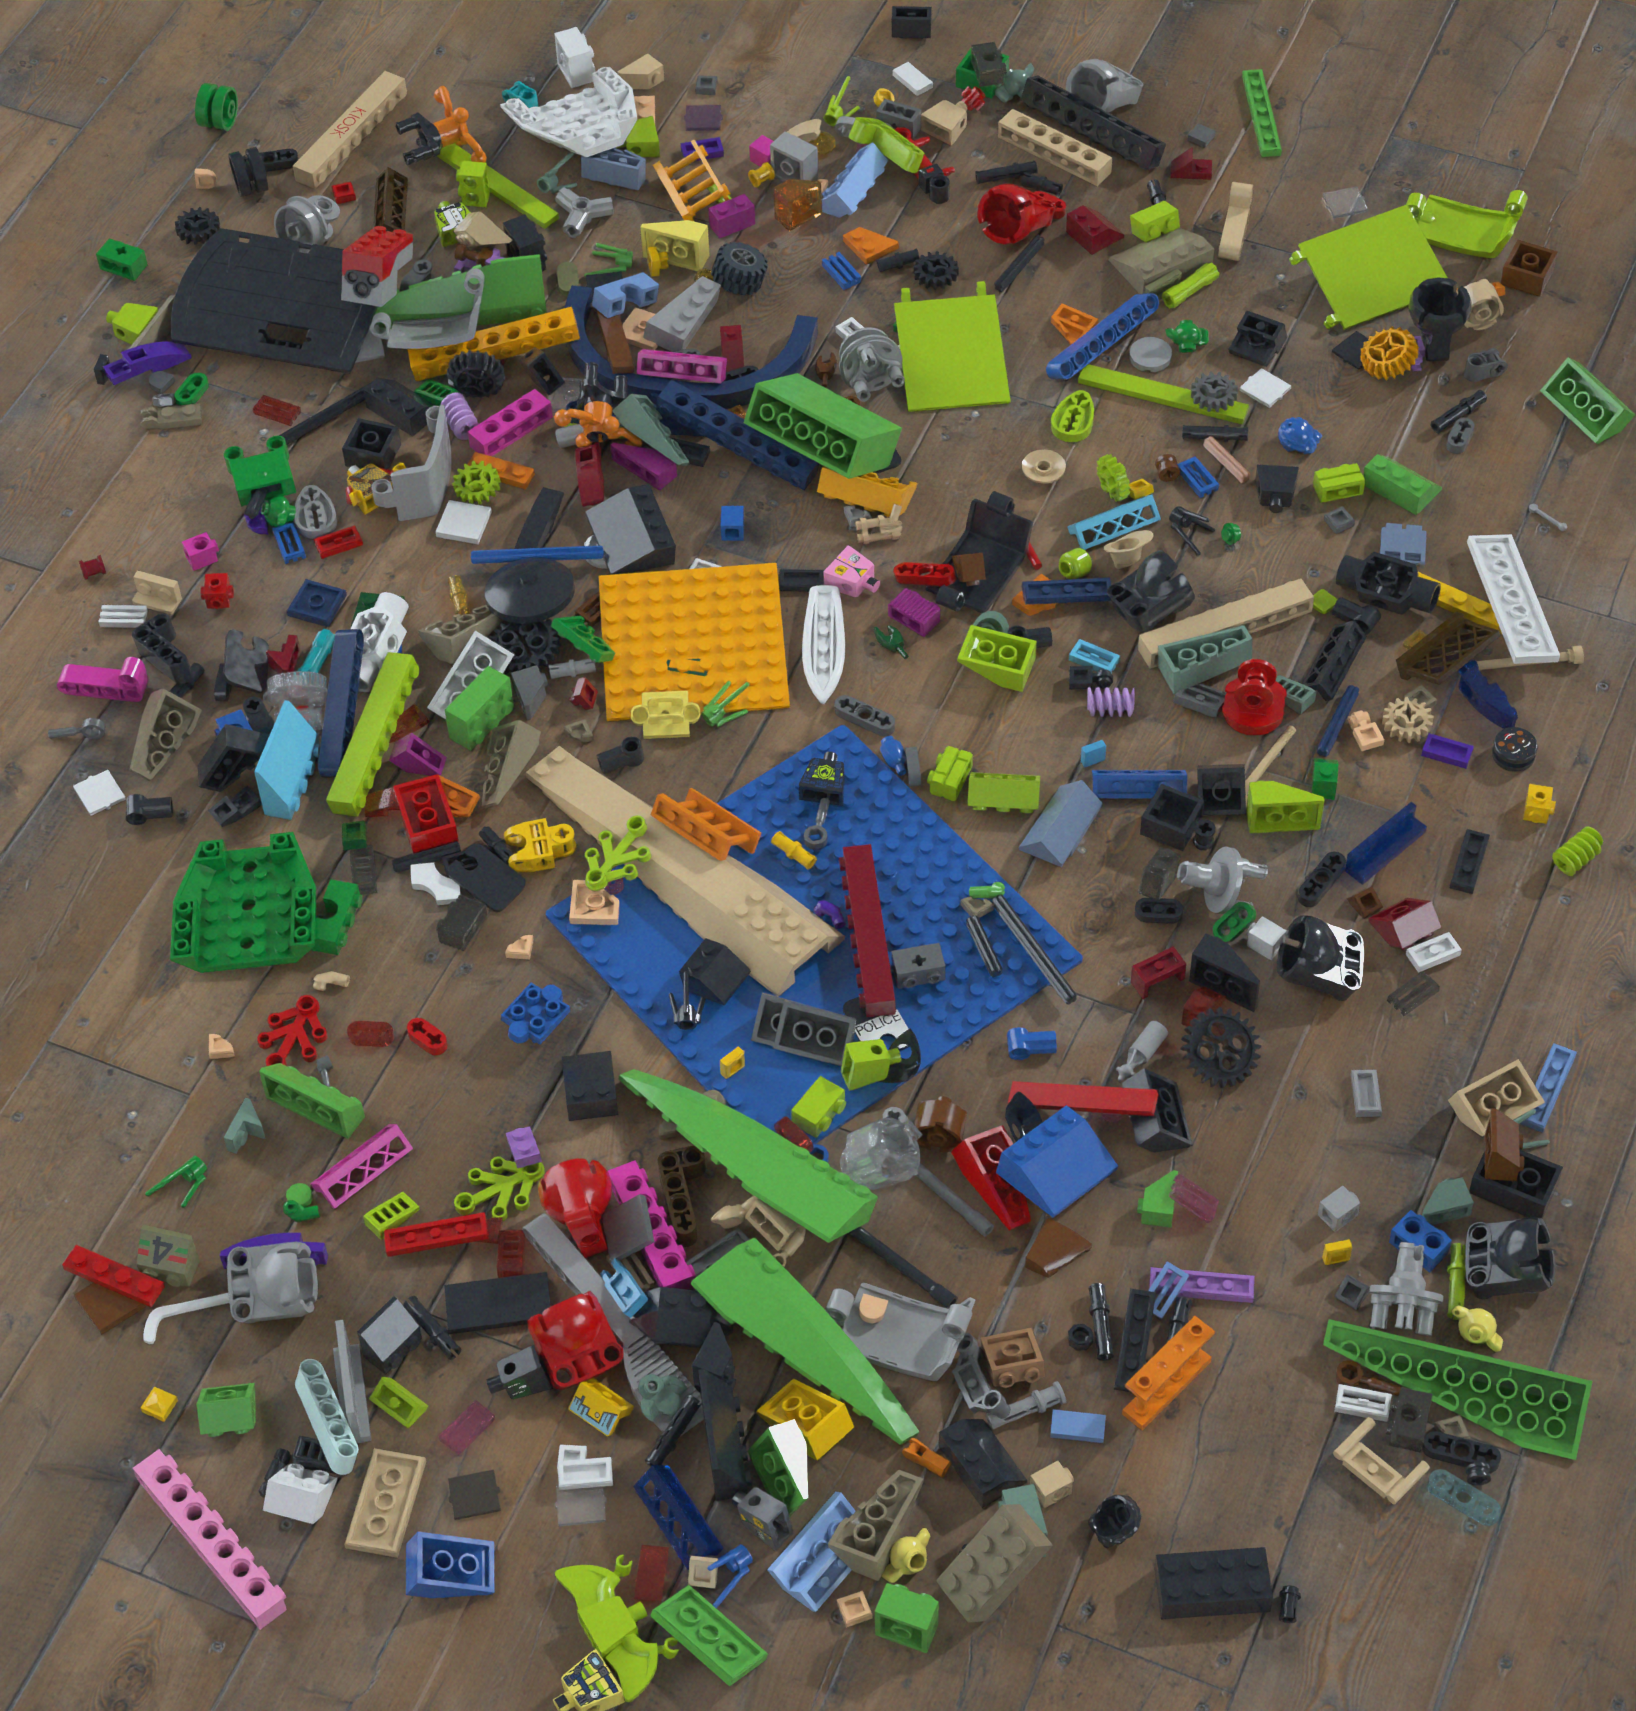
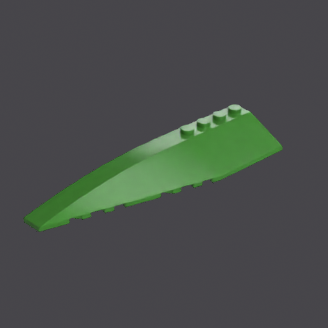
[618,1069,878,1243]

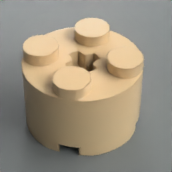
[1456,279,1504,330]

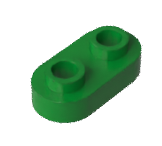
[174,373,209,406]
[1213,902,1256,943]

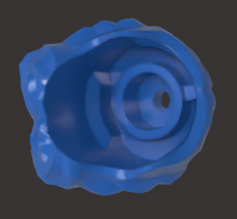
[1278,417,1322,455]

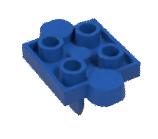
[501,983,570,1045]

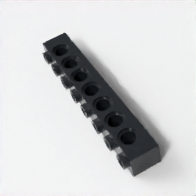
[1020,75,1166,170]

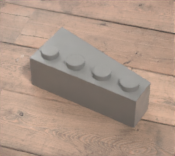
[643,276,721,352]

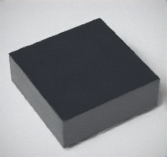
[94,354,110,385]

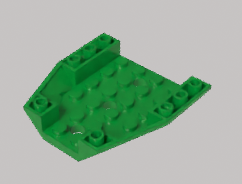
[170,832,316,973]

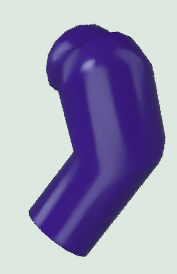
[814,900,846,929]

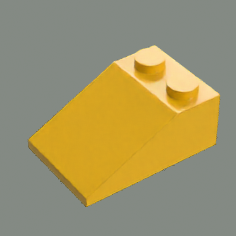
[756,1378,854,1460]

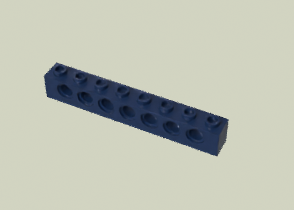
[656,380,819,491]

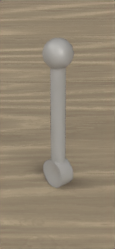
[1529,504,1567,531]

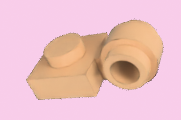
[1348,710,1384,751]

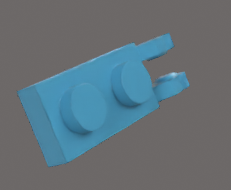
[600,1258,648,1318]

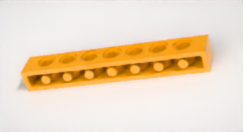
[407,307,580,382]

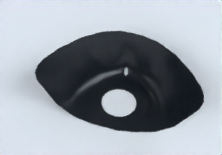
[878,1028,921,1083]
[1005,1091,1043,1142]

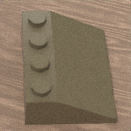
[1109,228,1214,294]

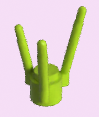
[823,76,860,127]

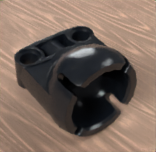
[1408,277,1472,361]
[1107,550,1195,633]
[1277,915,1364,1001]
[1465,1217,1555,1300]

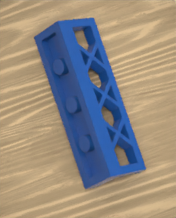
[1092,770,1187,798]

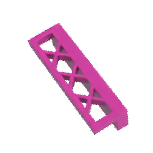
[311,1124,413,1209]

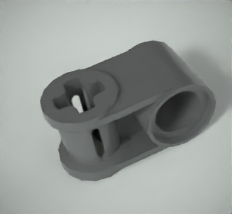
[400,260,434,292]
[1464,348,1508,382]

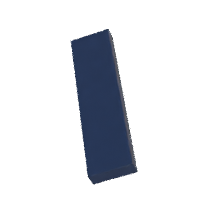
[1021,578,1111,605]

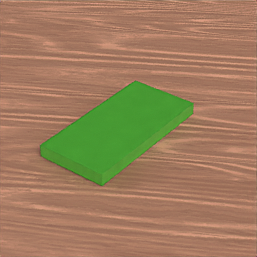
[651,1585,768,1686]

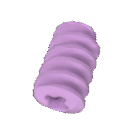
[441,392,479,440]
[1087,687,1134,717]

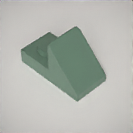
[224,1098,265,1154]

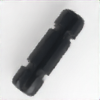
[259,1448,291,1498]

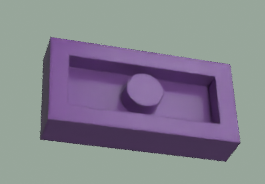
[506,1126,542,1168]

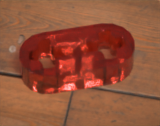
[347,1021,394,1047]
[774,1116,814,1153]

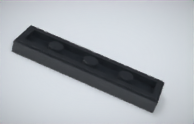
[1114,1288,1156,1393]

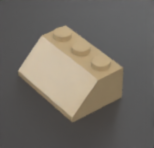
[453,212,512,246]
[1448,1059,1545,1136]

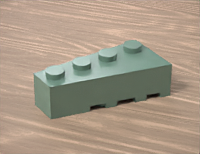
[1158,625,1252,694]

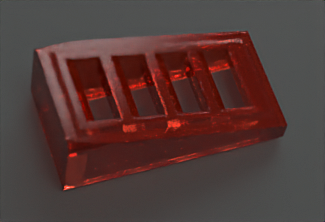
[496,1230,526,1278]

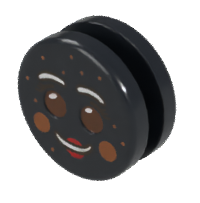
[1492,727,1538,772]

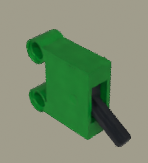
[224,435,297,519]

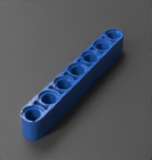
[1046,293,1159,379]

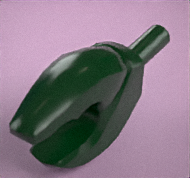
[874,625,909,659]

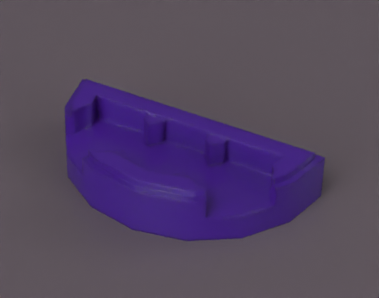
[245,501,268,535]

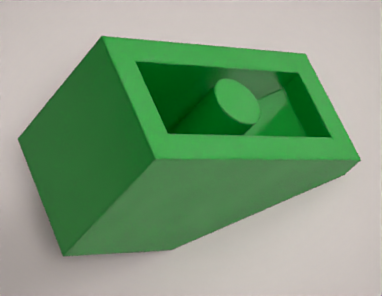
[1312,758,1339,800]

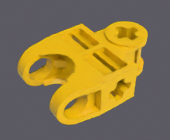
[504,818,577,872]

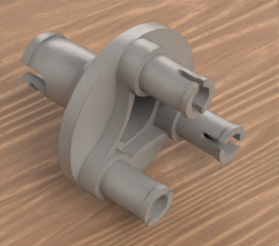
[1177,847,1268,917]
[1369,1242,1443,1336]

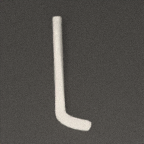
[143,1293,229,1344]

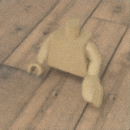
[711,1195,806,1267]

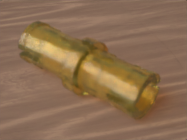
[448,575,470,615]

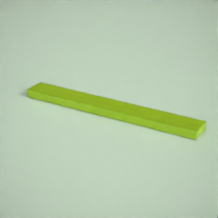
[437,143,559,229]
[1078,364,1249,425]

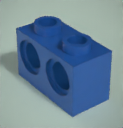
[1389,1210,1452,1272]

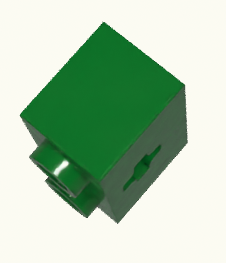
[96,238,148,281]

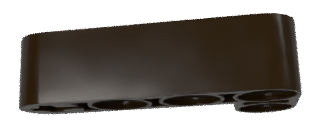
[657,1146,706,1247]

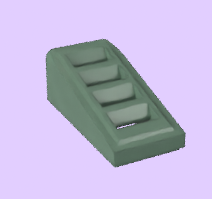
[1276,675,1316,715]

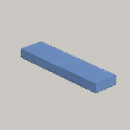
[1520,1043,1577,1133]

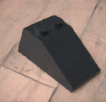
[1189,933,1260,1012]
[562,1051,618,1121]

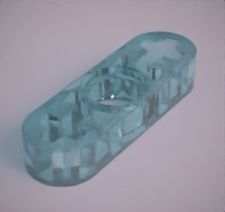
[1427,1469,1501,1526]

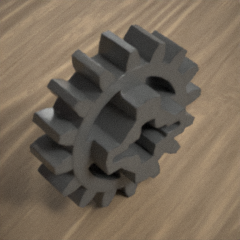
[1191,371,1238,412]

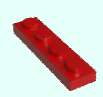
[384,1212,489,1257]
[62,1245,165,1307]

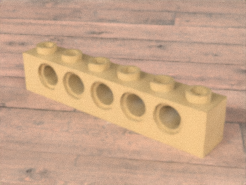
[998,109,1112,186]

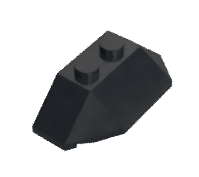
[629,1287,733,1348]

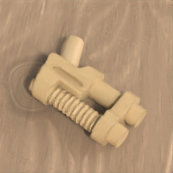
[855,504,902,544]

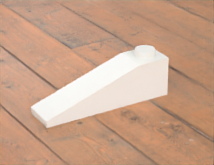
[427,631,514,720]

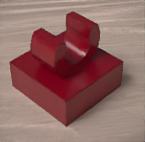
[568,677,598,710]

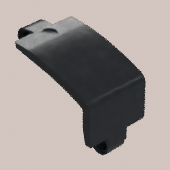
[925,491,1033,613]

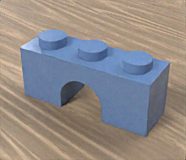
[592,272,659,318]

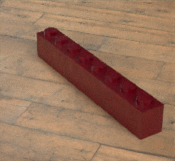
[839,844,896,1017]

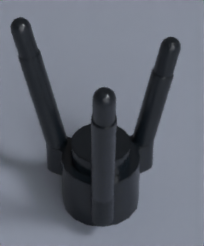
[1169,506,1215,555]
[669,971,706,1030]

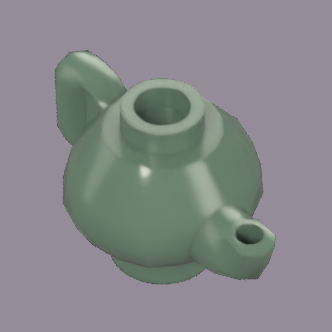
[995,63,1035,102]

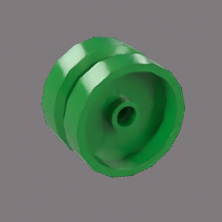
[195,83,238,131]

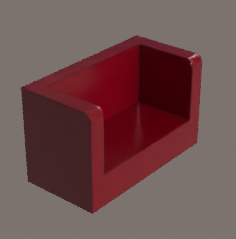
[1130,946,1186,999]

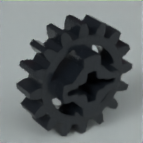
[175,207,220,245]
[914,251,959,290]

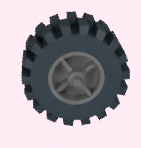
[711,242,768,295]

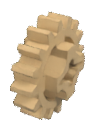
[1382,697,1434,743]

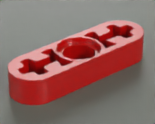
[893,562,956,586]

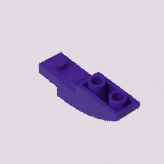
[103,341,192,385]
[220,1233,328,1269]

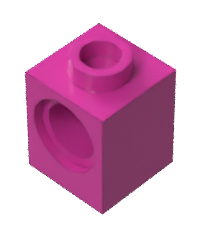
[182,532,219,571]

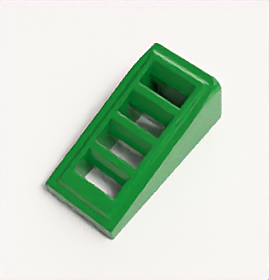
[414,379,459,406]

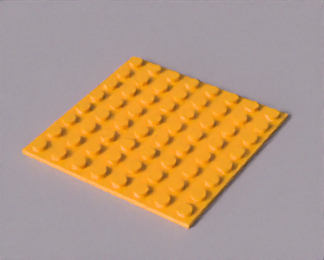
[599,563,790,721]

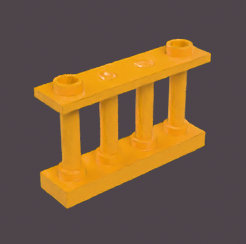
[653,140,731,222]

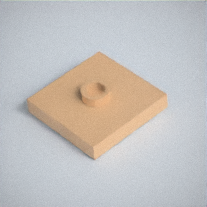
[623,307,658,350]

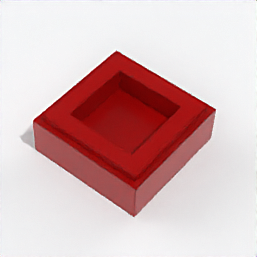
[331,182,356,204]

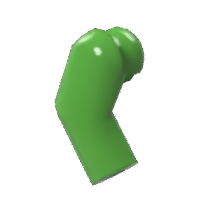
[969,882,1005,899]

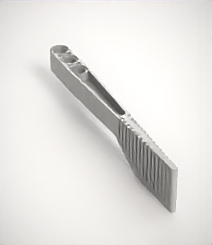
[522,1213,704,1436]

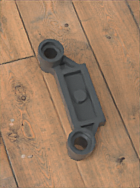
[952,1333,1011,1419]

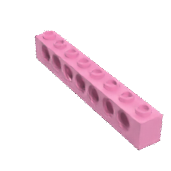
[133,1449,287,1630]

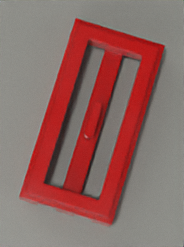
[313,525,363,559]

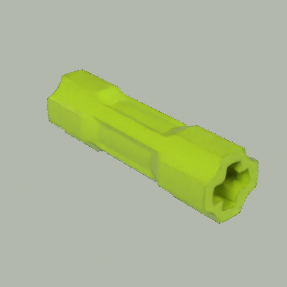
[1162,262,1219,309]

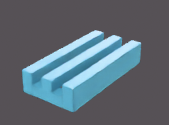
[1069,639,1120,674]

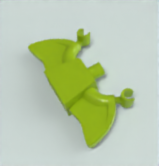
[555,1555,679,1702]

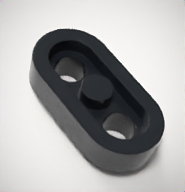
[1134,898,1183,924]

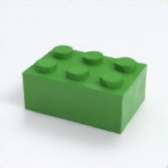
[445,666,514,751]

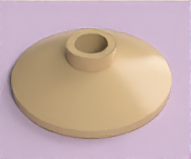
[1022,450,1066,484]

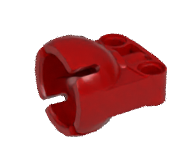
[977,184,1056,245]
[538,1158,612,1258]
[527,1291,624,1390]

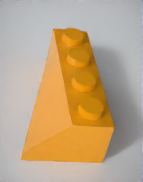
[817,466,917,517]

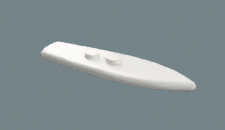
[802,585,845,704]

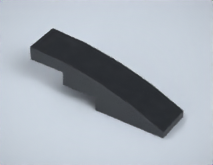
[514,487,564,549]

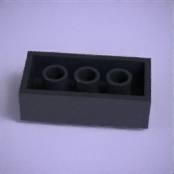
[1154,1547,1273,1620]

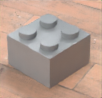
[770,131,818,186]

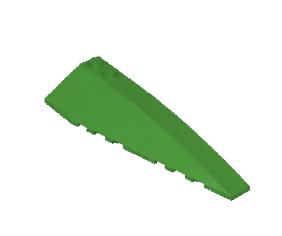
[370,254,547,329]
[691,1238,919,1445]
[1323,1319,1593,1460]

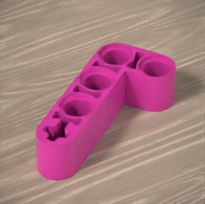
[57,657,149,702]

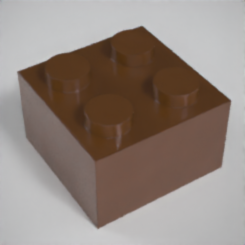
[1500,240,1558,297]

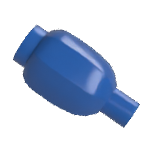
[880,736,907,776]

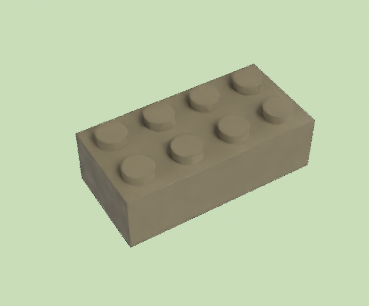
[936,1504,1053,1623]

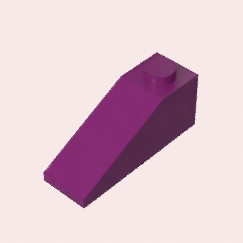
[611,443,677,491]

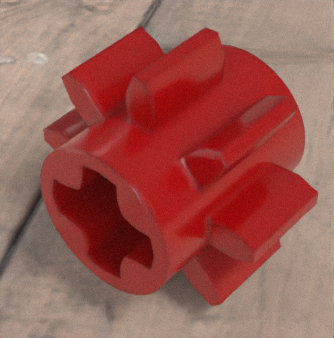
[961,86,986,111]

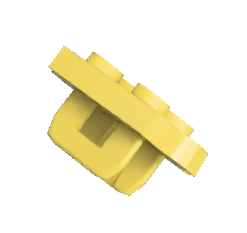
[631,691,700,739]

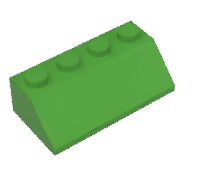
[1540,357,1636,444]
[259,1063,365,1139]

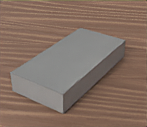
[1351,1070,1382,1117]

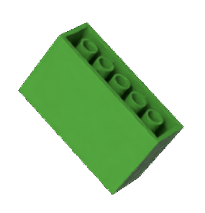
[744,373,902,479]

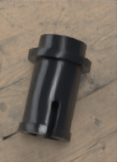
[1279,1585,1301,1623]

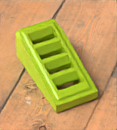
[363,1192,420,1240]

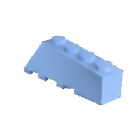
[813,142,888,218]

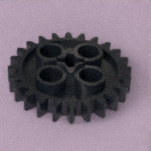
[490,619,561,675]
[1180,1007,1261,1088]

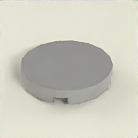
[1129,337,1172,372]

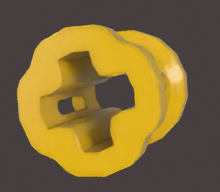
[748,162,775,187]

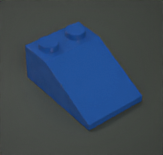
[406,1532,495,1598]

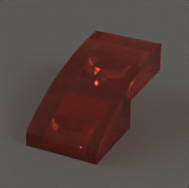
[389,703,430,743]
[365,788,399,817]
[634,1545,669,1602]

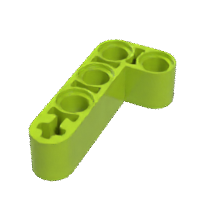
[849,117,925,173]

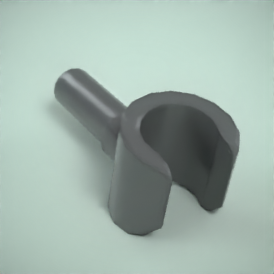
[316,1056,333,1087]

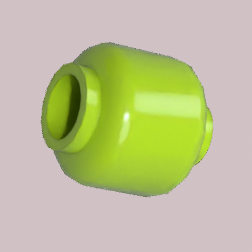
[1059,548,1092,579]

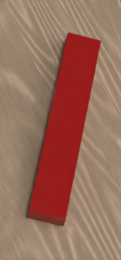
[1008,1081,1158,1116]

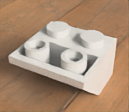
[263,1464,337,1524]

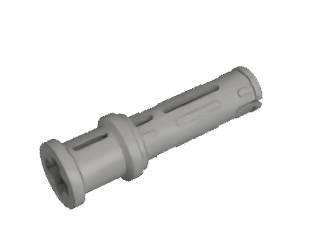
[985,1381,1066,1430]

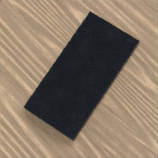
[444,1272,551,1334]

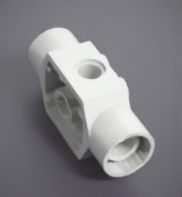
[351,592,409,692]

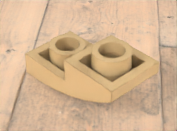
[787,119,821,142]

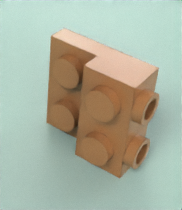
[980,1328,1045,1388]

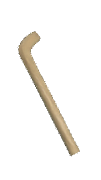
[1245,726,1296,806]

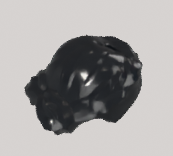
[1088,1494,1142,1548]

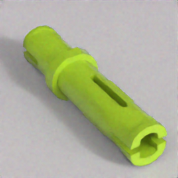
[1447,1243,1466,1320]

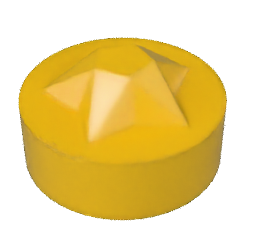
[873,88,895,107]

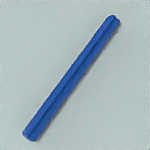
[471,545,604,564]

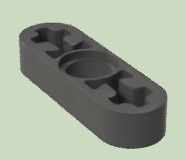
[835,695,895,736]

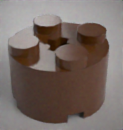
[913,1096,967,1152]

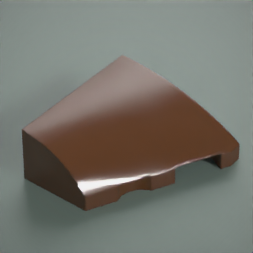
[1025,1218,1092,1278]

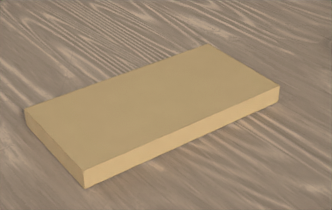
[345,1448,426,1558]

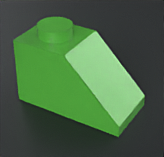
[1137,1170,1178,1227]

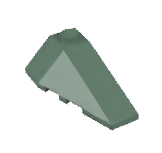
[612,394,689,466]

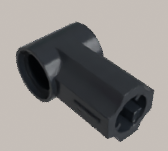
[1332,597,1381,635]
[1008,626,1053,648]
[596,736,644,774]
[126,794,174,825]

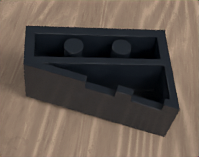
[197,724,269,792]

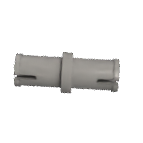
[549,659,596,679]

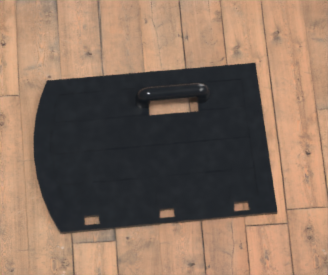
[171,228,378,374]

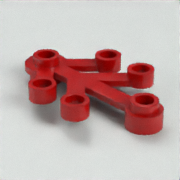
[257,995,328,1066]

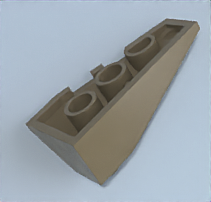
[418,605,503,665]
[130,689,202,781]
[828,1470,924,1581]

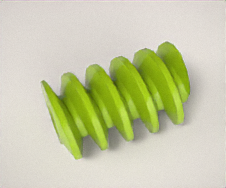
[1552,827,1603,876]

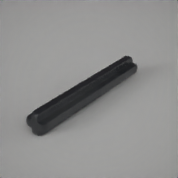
[994,235,1045,292]

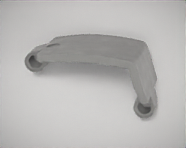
[370,269,485,349]
[371,405,452,521]
[825,1283,975,1381]

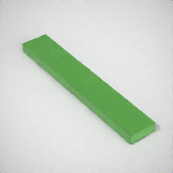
[1242,69,1282,157]

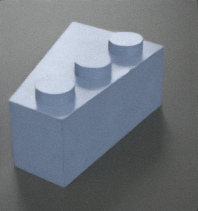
[581,147,646,190]

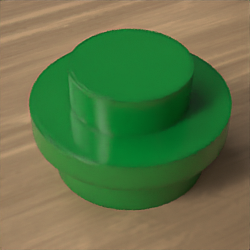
[1221,523,1241,545]

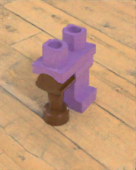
[454,243,504,273]

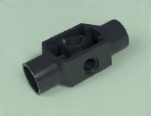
[1336,552,1441,615]

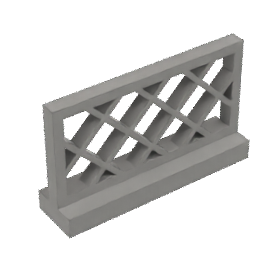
[333,1320,372,1443]

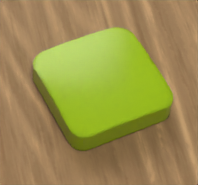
[1313,589,1338,614]

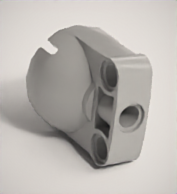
[1066,59,1143,113]
[227,1241,318,1324]

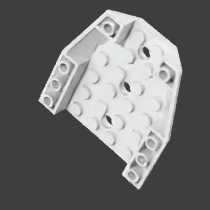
[500,67,637,157]

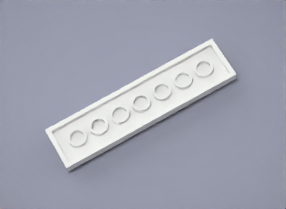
[1467,534,1560,664]

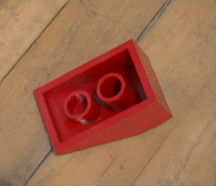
[393,774,459,853]

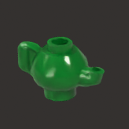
[1165,320,1209,353]
[261,496,296,527]

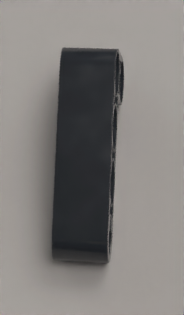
[132,614,193,684]

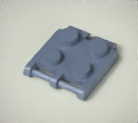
[1380,523,1426,568]

